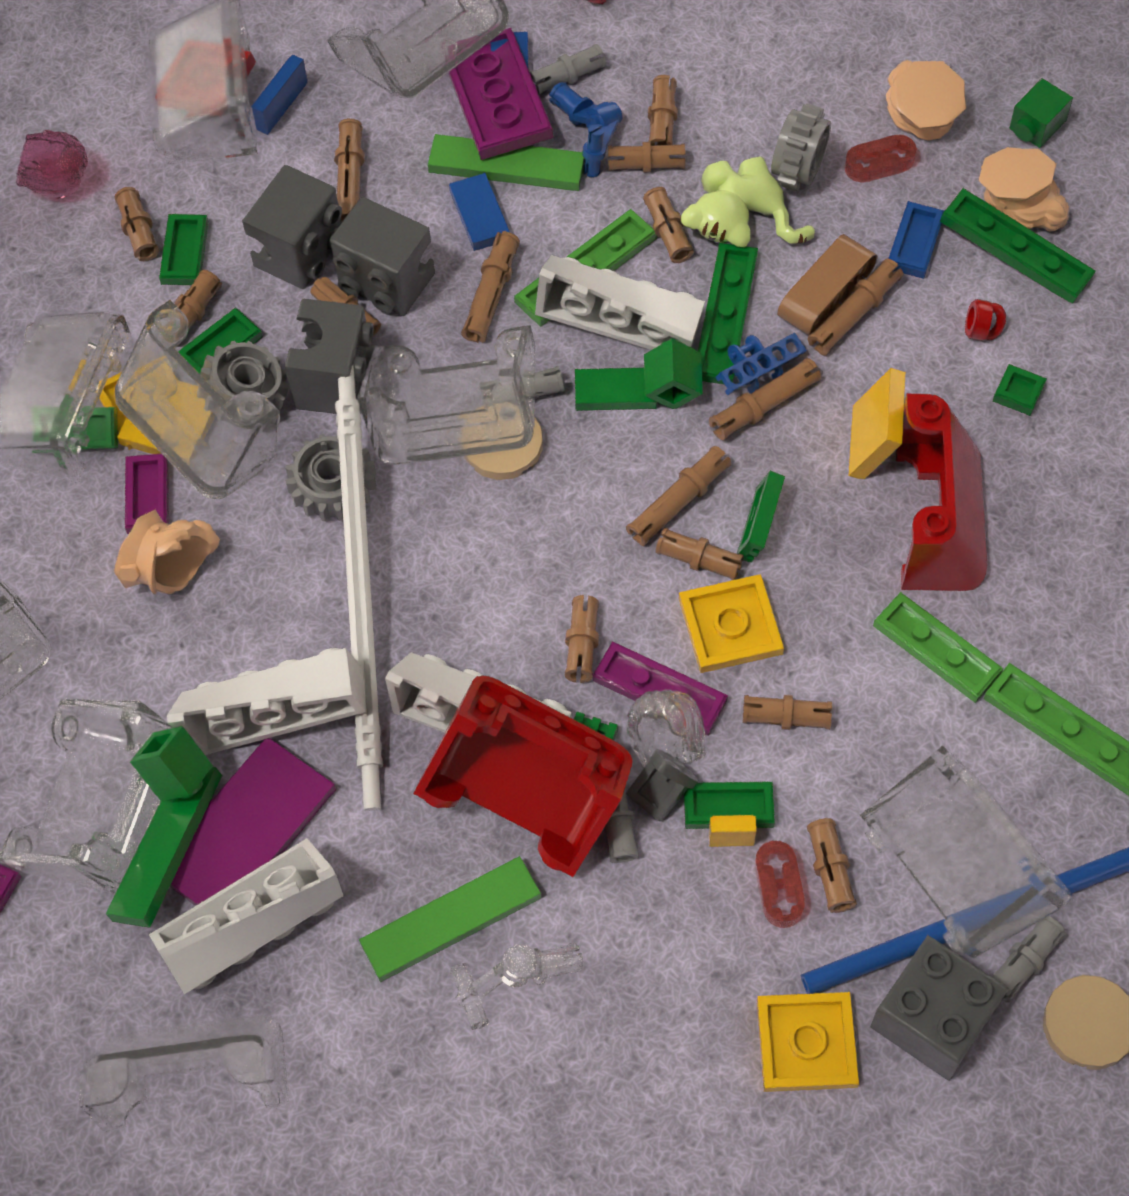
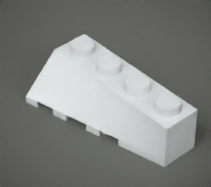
[535,255,705,350]
[167,648,367,755]
[385,652,572,733]
[149,838,343,994]

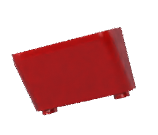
[896,393,987,591]
[413,675,632,877]

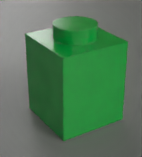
[1009,78,1073,148]
[644,338,703,409]
[130,726,213,801]

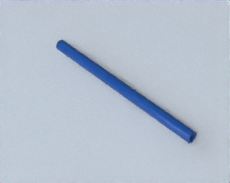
[801,847,1129,994]

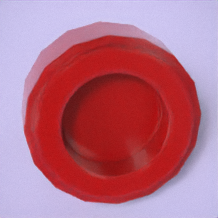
[965,299,1006,341]

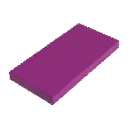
[440,28,554,160]
[170,738,336,906]

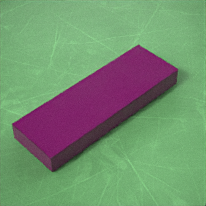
[592,641,728,735]

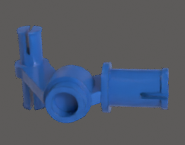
[549,82,623,177]

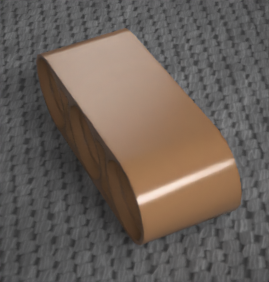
[777,234,878,336]

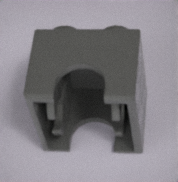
[242,165,342,289]
[330,197,435,316]
[285,299,377,414]
[870,935,1009,1081]

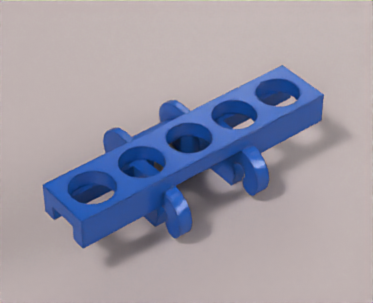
[715,332,807,396]

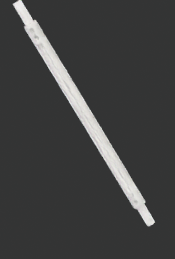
[335,366,383,811]

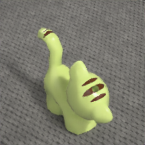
[681,157,815,247]

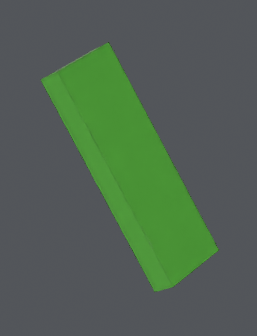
[873,592,1003,703]

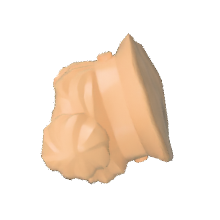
[886,60,966,140]
[978,147,1070,232]
[114,509,220,594]

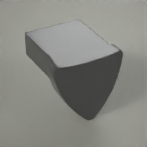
[625,749,698,821]

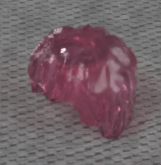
[16,130,88,199]

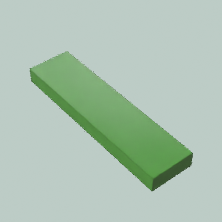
[428,134,585,191]
[514,209,657,327]
[984,663,1129,796]
[359,856,541,983]

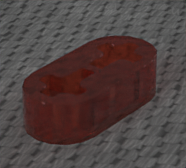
[844,134,917,183]
[755,840,805,928]

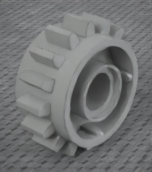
[771,103,831,191]
[198,341,289,426]
[285,434,377,521]

